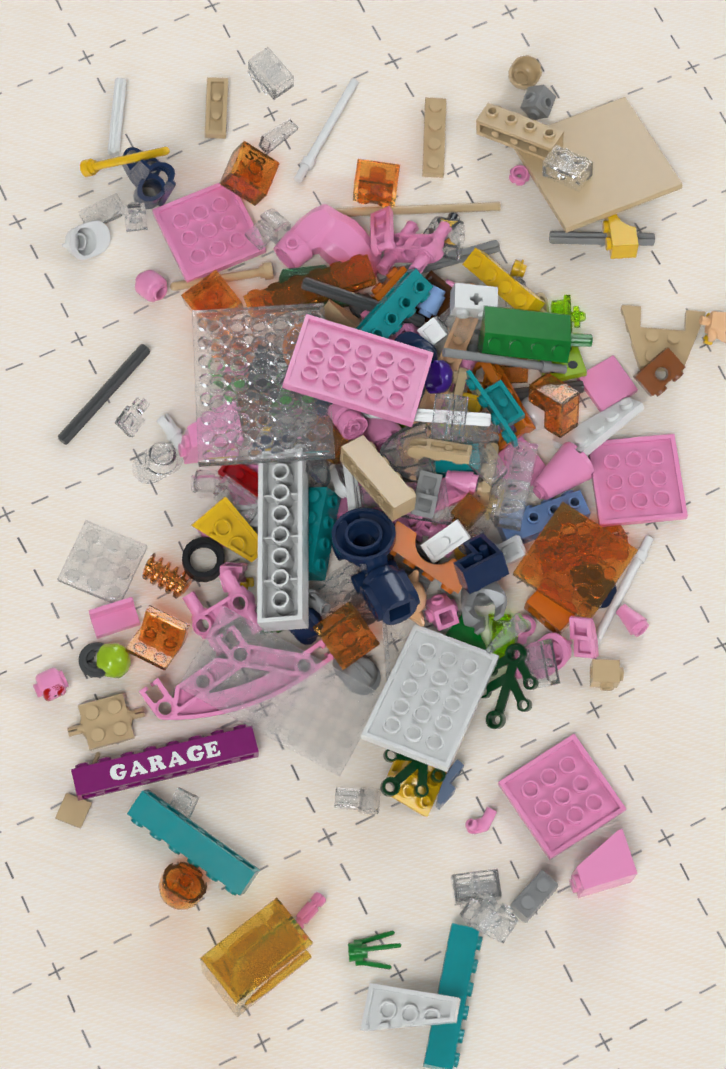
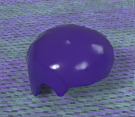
[425,360,453,394]

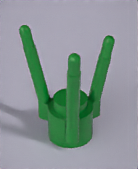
[348,931,401,970]

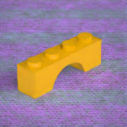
[602,214,639,259]
[462,247,545,311]

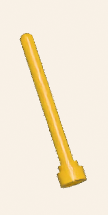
[80,147,170,177]

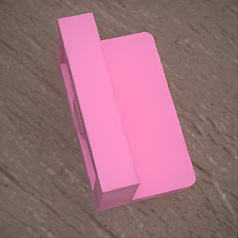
[89,597,140,639]

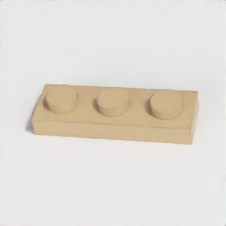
[205,77,228,139]

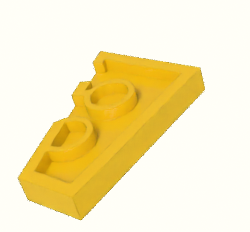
[191,496,258,562]

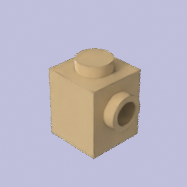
[590,659,624,691]

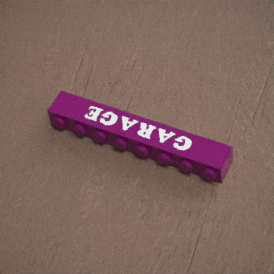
[71,724,259,801]

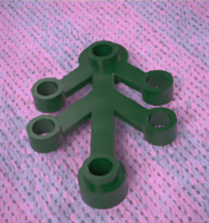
[482,643,539,729]
[380,749,446,798]

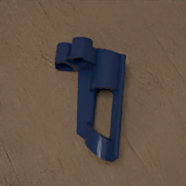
[122,147,176,210]

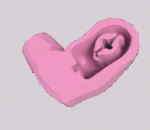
[274,204,382,284]

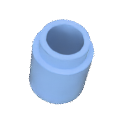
[416,284,446,318]

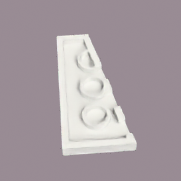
[552,397,644,456]
[360,983,461,1031]

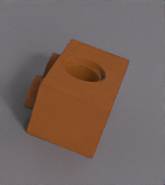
[633,347,685,397]

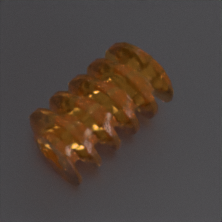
[142,553,193,599]

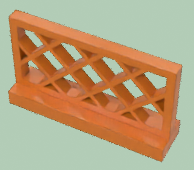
[467,362,536,452]

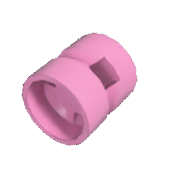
[328,404,368,440]

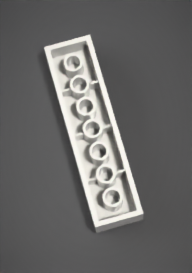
[257,449,309,632]

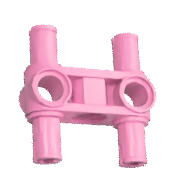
[376,221,452,275]
[182,569,262,657]

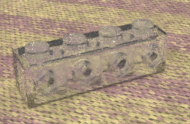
[491,441,538,531]

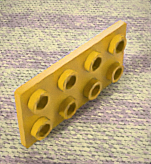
[388,760,447,817]

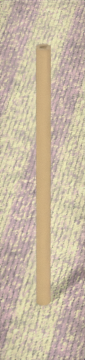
[335,202,501,217]

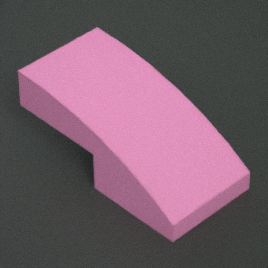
[569,616,599,659]

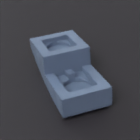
[436,759,464,810]

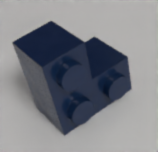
[453,533,509,594]

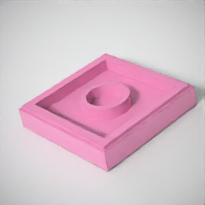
[577,355,638,412]

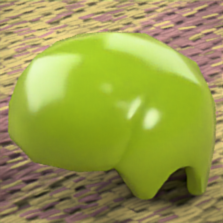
[97,643,131,678]

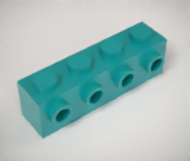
[355,268,433,338]
[308,487,341,581]

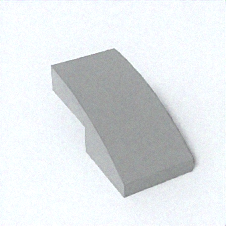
[411,470,442,519]

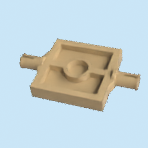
[67,693,145,751]

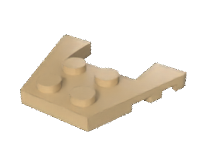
[621,305,706,372]

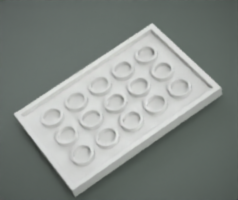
[361,624,499,772]

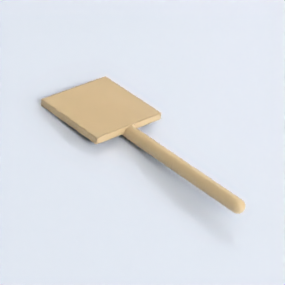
[55,752,101,829]

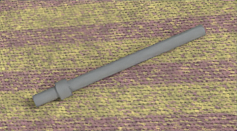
[442,348,567,374]

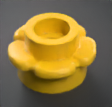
[510,259,527,280]

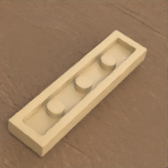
[422,97,446,178]

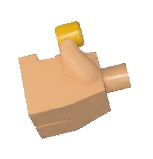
[699,311,726,345]

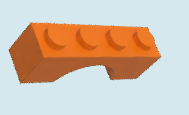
[390,520,462,594]

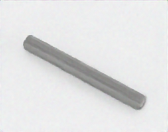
[549,231,655,246]

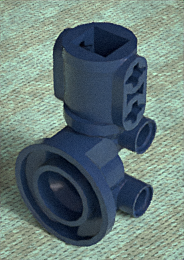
[332,508,420,625]

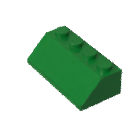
[478,305,571,363]

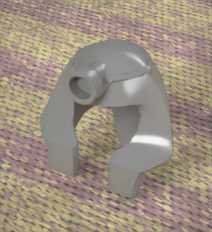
[461,581,507,635]

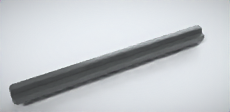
[301,277,425,328]
[58,344,150,445]

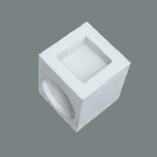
[417,316,450,346]

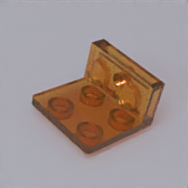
[125,605,190,670]

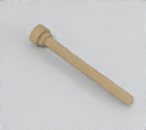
[170,262,274,291]

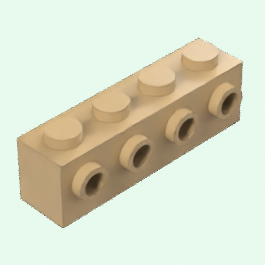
[476,103,564,163]
[340,435,416,522]

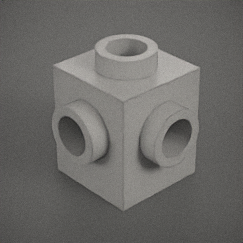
[520,85,556,120]

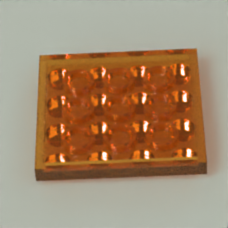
[513,501,638,618]

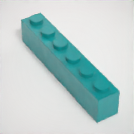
[127,789,260,896]
[423,923,483,1069]

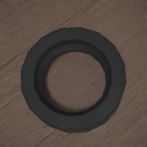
[182,537,225,582]

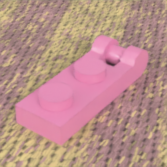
[370,206,396,257]

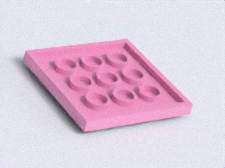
[152,178,266,283]
[588,434,688,528]
[498,734,627,860]

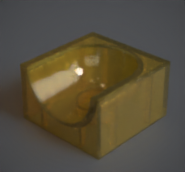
[200,898,313,1017]

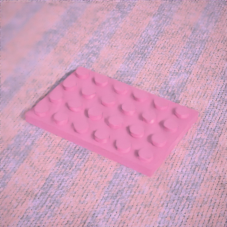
[282,314,434,427]

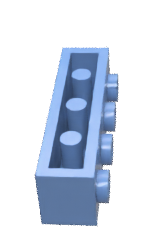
[496,490,591,544]

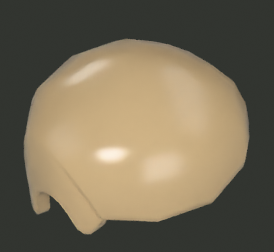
[508,55,542,90]

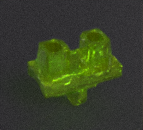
[550,295,586,333]

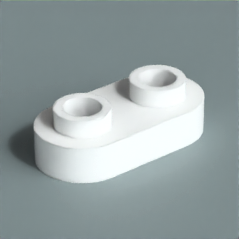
[329,465,347,499]

